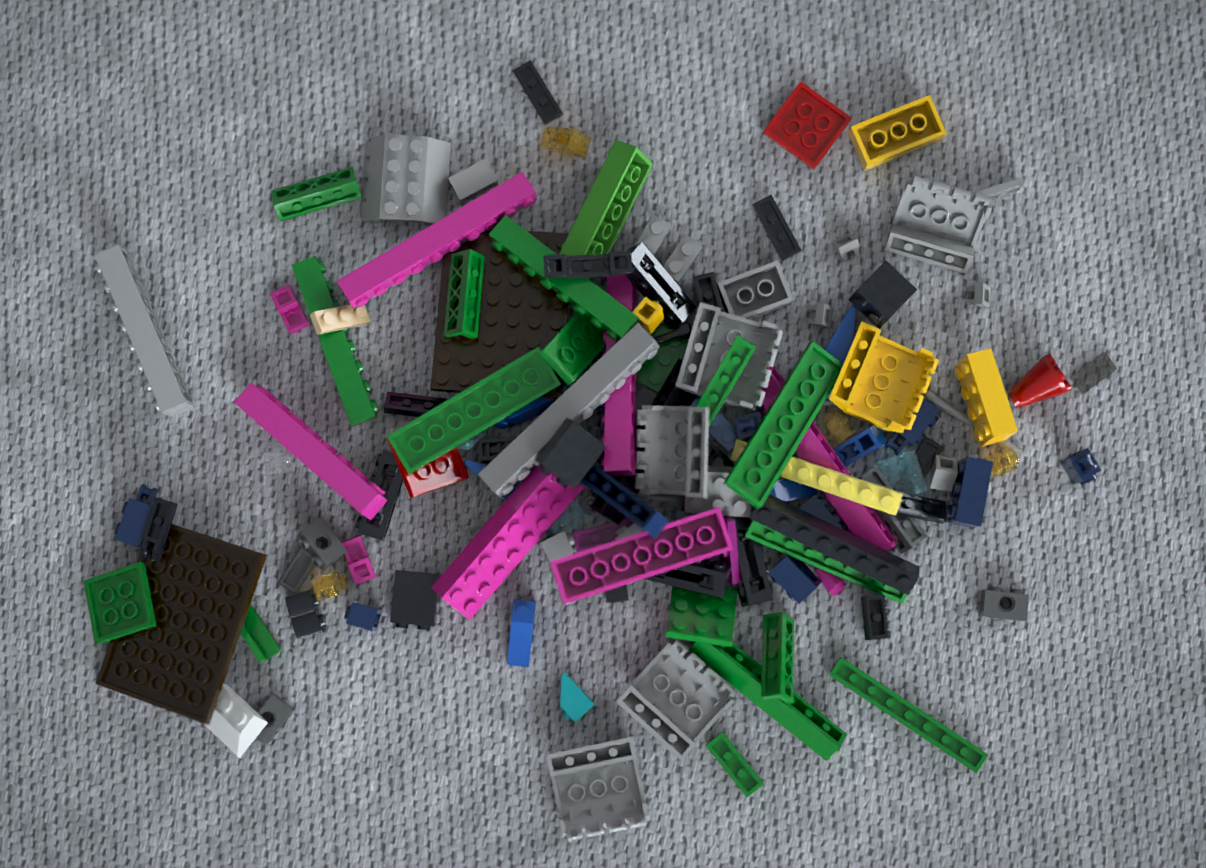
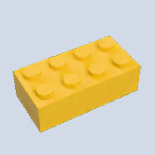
[848,95,947,171]
[954,348,1018,447]

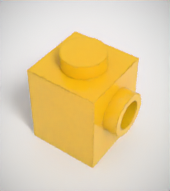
[632,297,664,334]

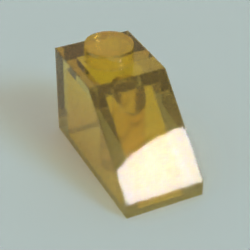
[539,127,591,158]

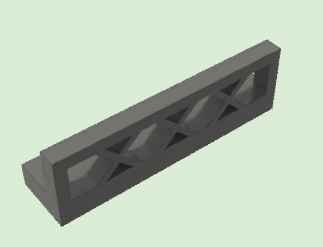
[858,466,927,554]

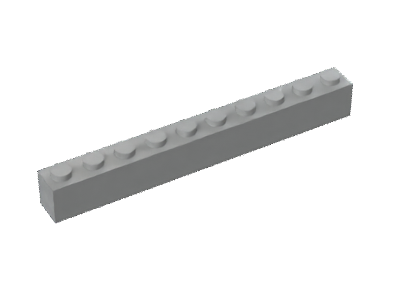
[478,323,660,498]

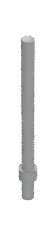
[919,389,1023,457]

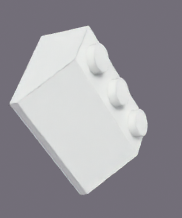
[204,683,268,757]

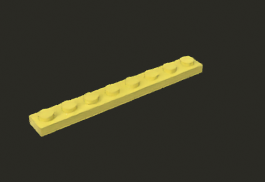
[730,438,903,515]

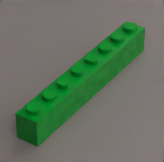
[489,215,640,342]
[291,256,379,427]
[688,641,848,761]

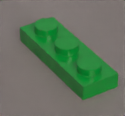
[705,732,764,797]

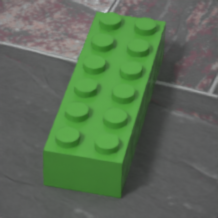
[559,140,653,256]

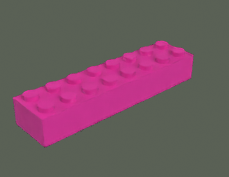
[234,383,388,520]
[431,464,584,620]
[549,507,734,605]

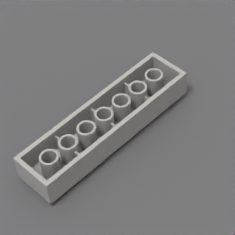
[94,244,194,417]

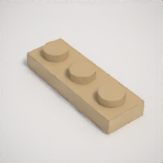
[310,304,371,335]

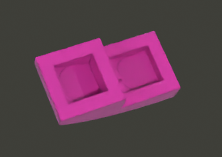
[269,284,309,335]
[341,535,376,585]

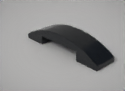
[543,251,633,279]

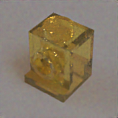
[822,410,857,445]
[983,448,1019,478]
[311,572,347,601]

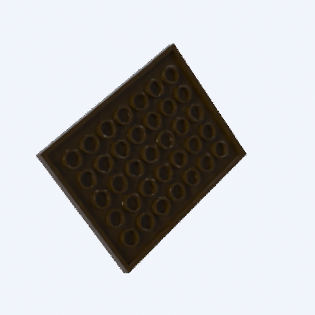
[430,229,569,400]
[95,524,267,725]

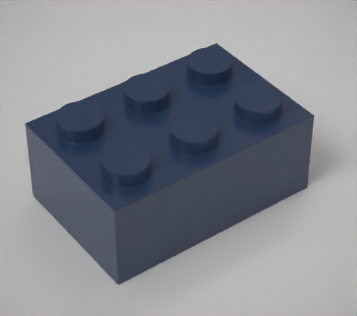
[946,456,993,528]

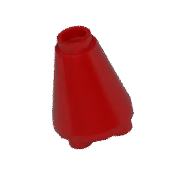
[1008,353,1072,408]

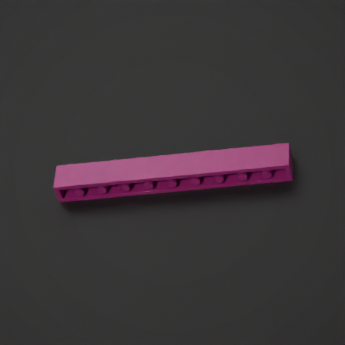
[337,172,537,309]
[601,275,637,476]
[761,365,898,551]

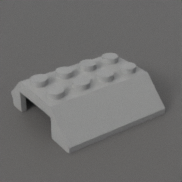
[361,134,451,226]
[885,176,993,274]
[675,302,783,410]
[635,405,709,498]
[616,639,737,761]
[546,737,649,841]

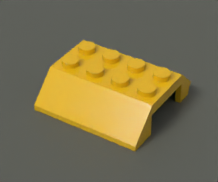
[829,321,939,433]

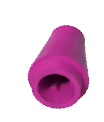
[815,568,847,597]

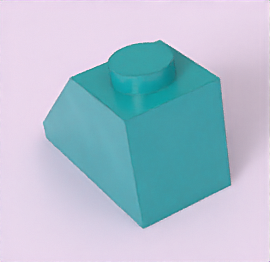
[560,672,595,723]

